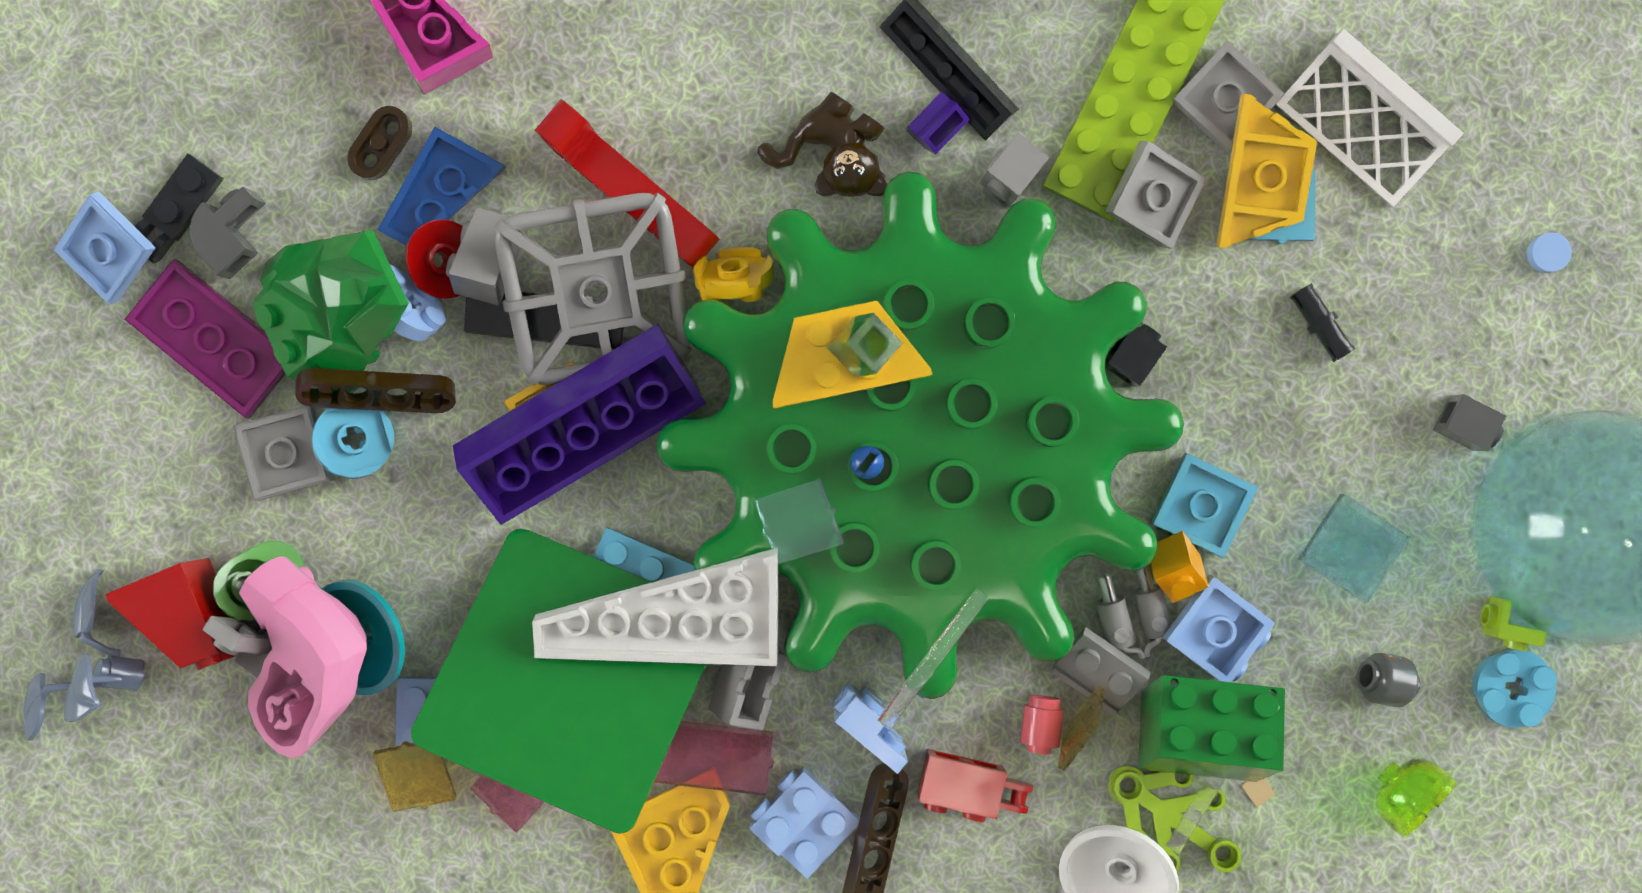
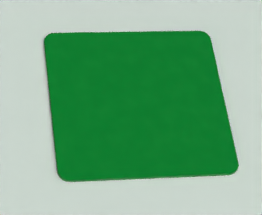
[411,528,707,834]

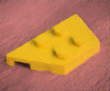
[1216,94,1317,248]
[772,301,932,409]

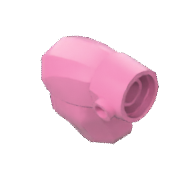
[239,556,367,759]

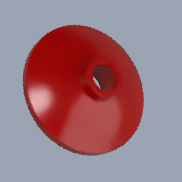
[405,219,463,299]

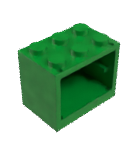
[1138,675,1285,782]

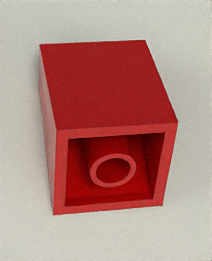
[105,558,236,671]

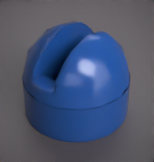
[850,446,884,479]

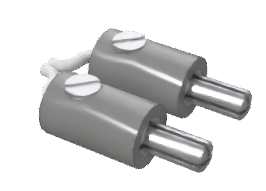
[1096,565,1172,659]

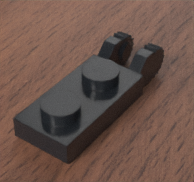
[134,153,224,263]

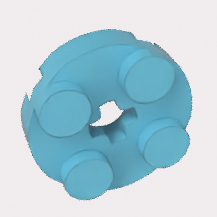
[311,408,394,479]
[1472,648,1557,728]

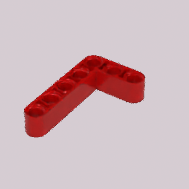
[534,99,720,269]

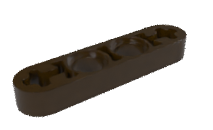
[295,368,456,413]
[842,763,909,893]

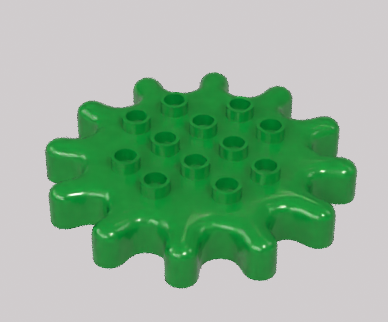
[656,171,1184,699]

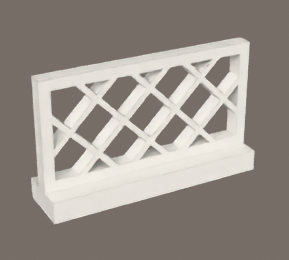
[1275,29,1464,207]

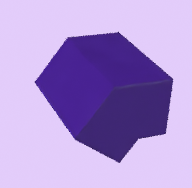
[906,92,970,155]

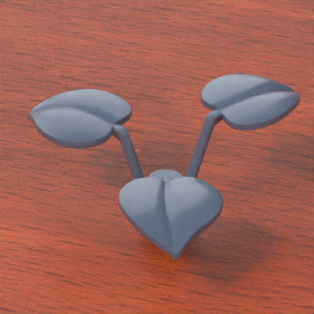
[24,569,144,741]

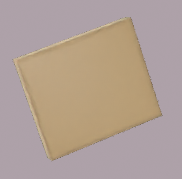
[1241,778,1276,808]

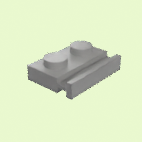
[1051,627,1150,717]

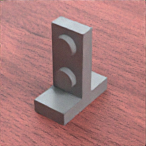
[203,616,272,678]

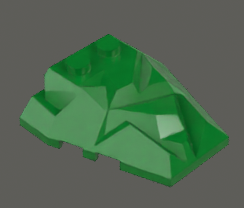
[252,229,409,393]

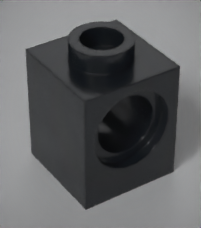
[1105,323,1167,387]

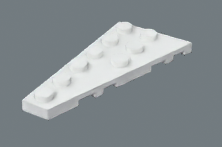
[532,548,778,666]

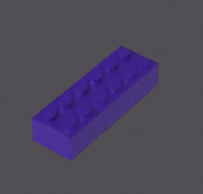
[453,324,706,525]

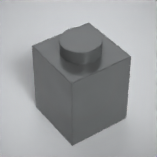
[1433,394,1506,451]

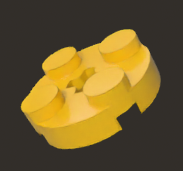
[693,247,774,302]

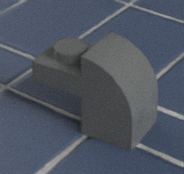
[190,187,266,279]

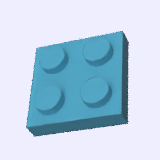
[1150,453,1258,558]

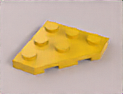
[611,767,731,893]

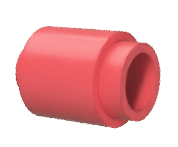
[1020,695,1064,755]

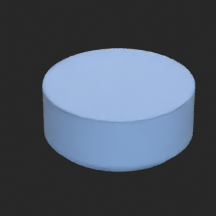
[1527,232,1572,273]

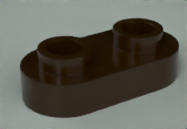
[347,106,412,180]

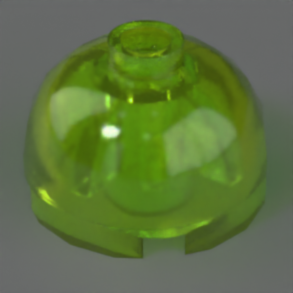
[1376,758,1457,838]

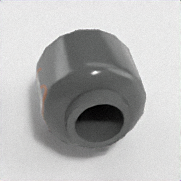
[1356,653,1420,707]

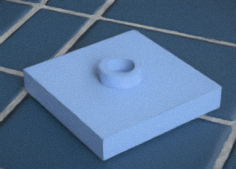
[54,192,156,305]

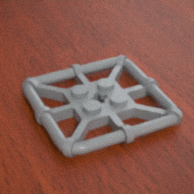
[494,192,692,386]

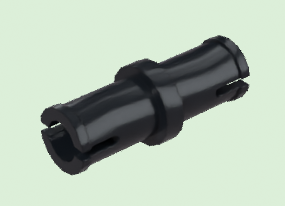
[1290,283,1356,362]

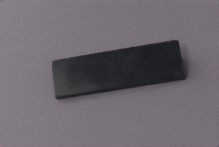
[879,0,1019,141]
[464,292,624,350]

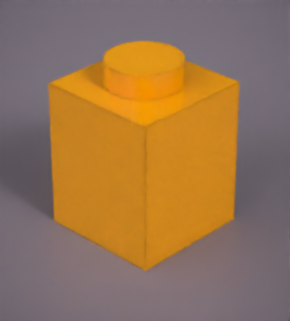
[1151,530,1209,603]

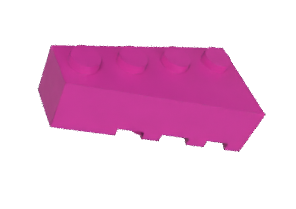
[369,0,493,95]

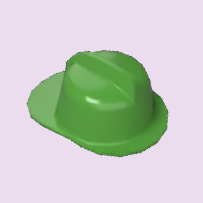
[213,541,305,621]

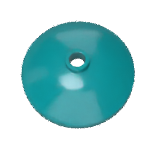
[321,579,405,695]

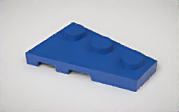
[377,127,506,246]

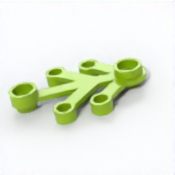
[1107,765,1242,872]

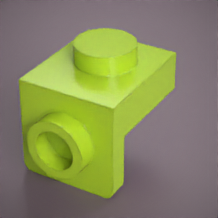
[1480,596,1547,652]

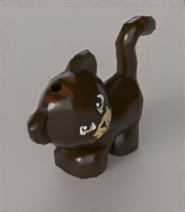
[757,92,888,197]

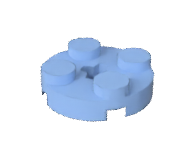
[390,265,446,341]

